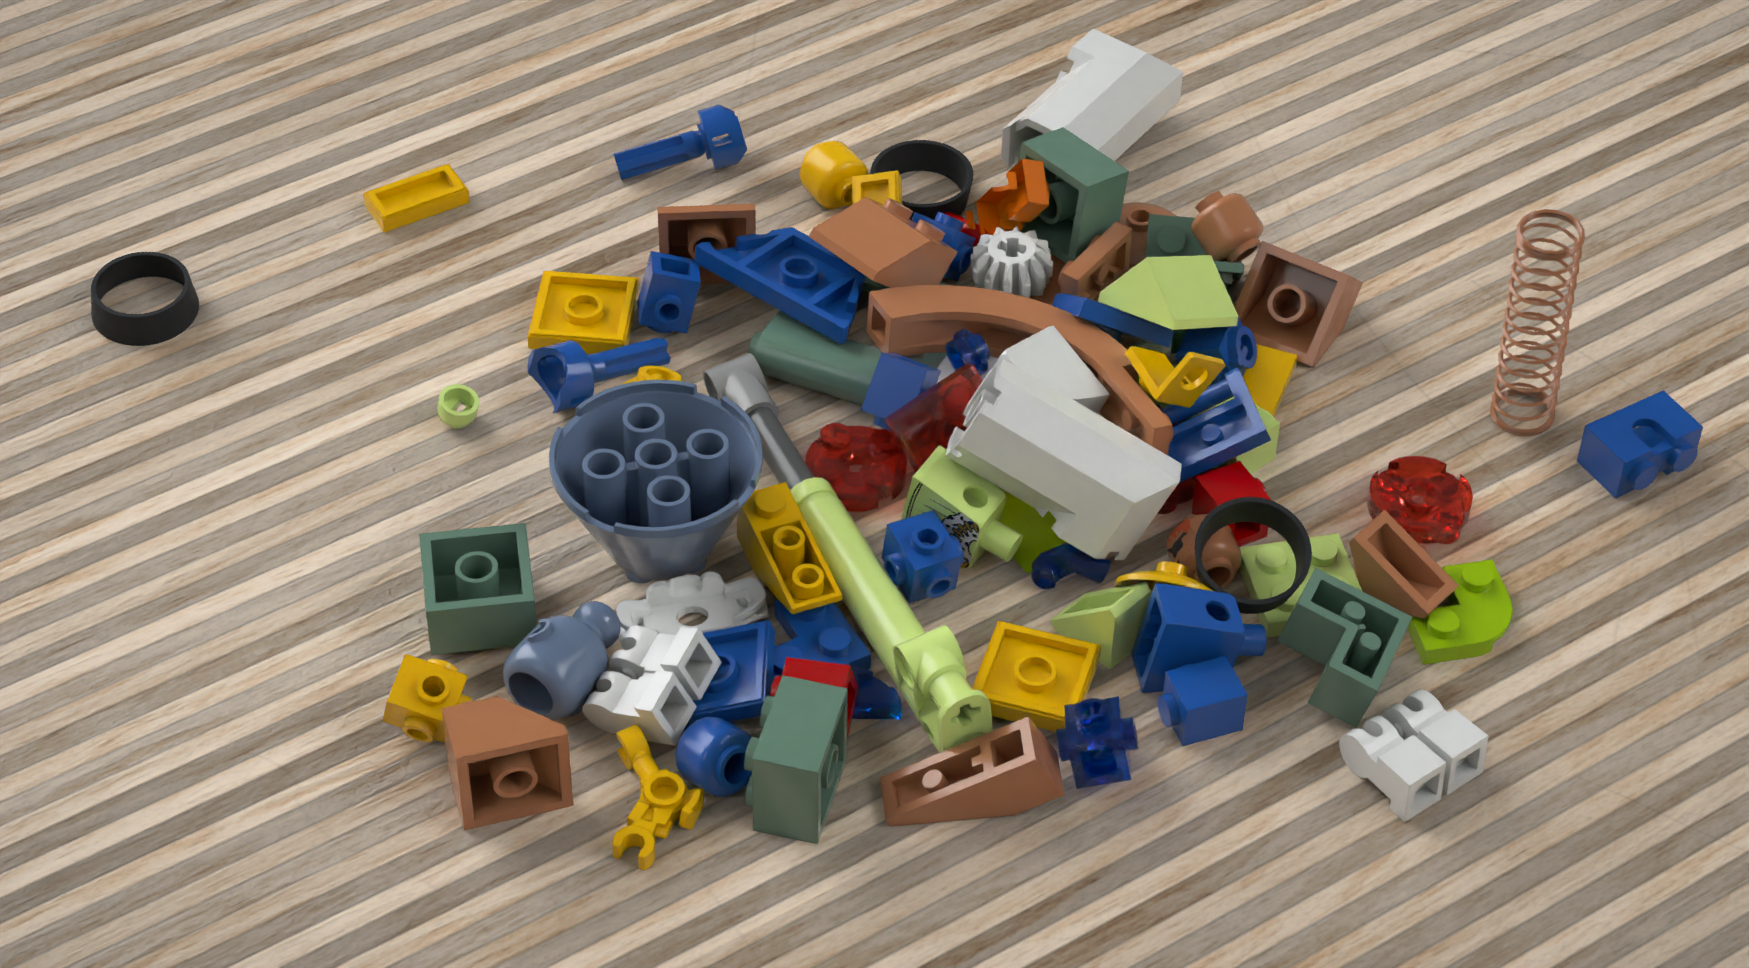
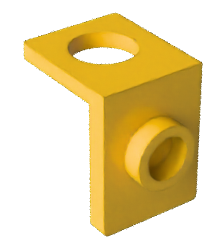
[1125,346,1226,408]

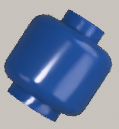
[675,717,752,797]

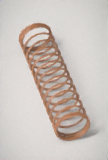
[1490,209,1585,436]

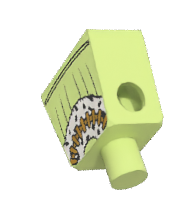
[901,445,1023,569]

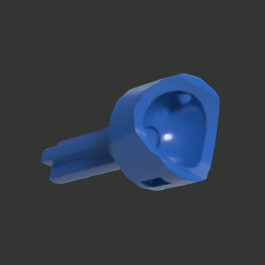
[614,104,747,180]
[527,337,671,413]

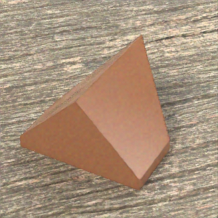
[1349,510,1459,619]

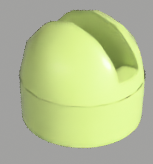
[437,384,479,429]

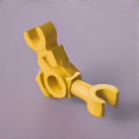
[612,724,704,871]

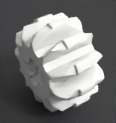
[971,225,1053,298]

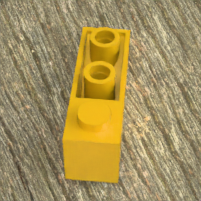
[737,482,842,614]

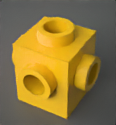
[382,654,472,743]

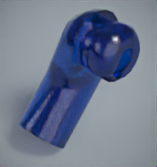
[1031,543,1111,589]

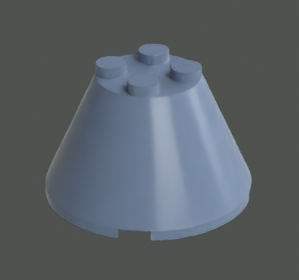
[549,380,763,584]

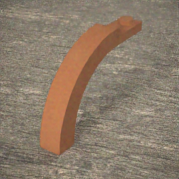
[866,285,1173,455]

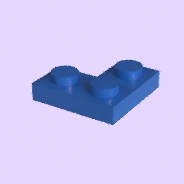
[773,600,871,680]

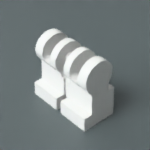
[582,626,722,746]
[1339,689,1489,822]

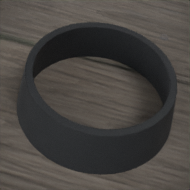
[870,140,974,220]
[91,252,199,346]
[1194,497,1312,614]

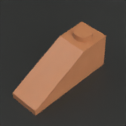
[880,717,1065,827]

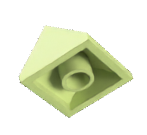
[1098,255,1239,330]

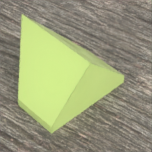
[1049,582,1152,669]

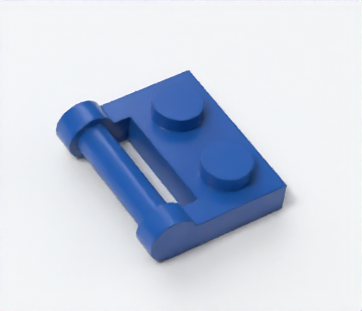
[1156,367,1271,483]

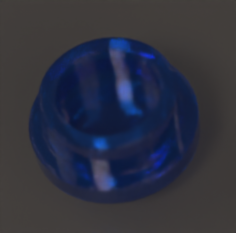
[946,329,990,378]

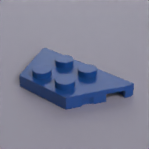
[694,227,867,345]

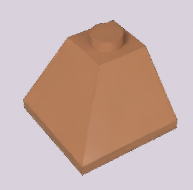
[657,204,756,284]

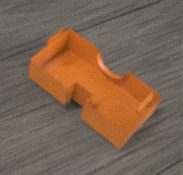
[966,159,1050,235]

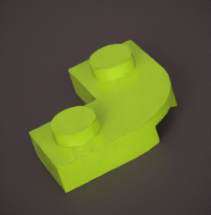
[1407,559,1513,665]

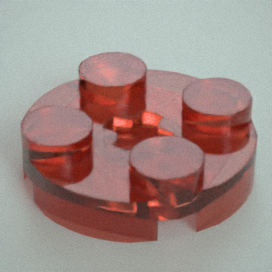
[805,423,907,512]
[1367,456,1473,544]

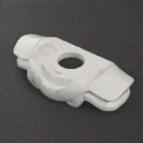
[616,572,769,643]

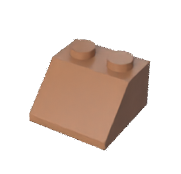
[809,197,958,288]
[1234,241,1363,367]
[442,696,574,830]

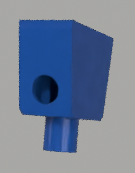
[1131,583,1267,693]

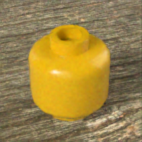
[799,140,868,209]

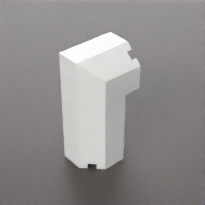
[1001,29,1183,169]
[945,359,1182,560]

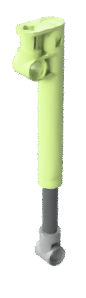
[703,353,993,753]

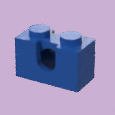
[1577,390,1703,499]

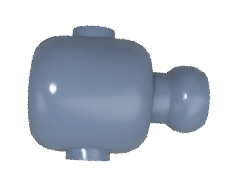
[503,601,621,720]

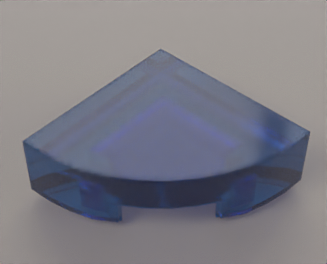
[850,666,902,719]

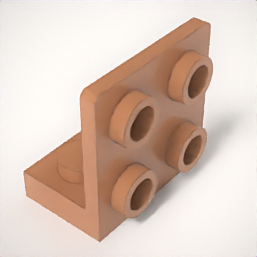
[1029,221,1132,305]

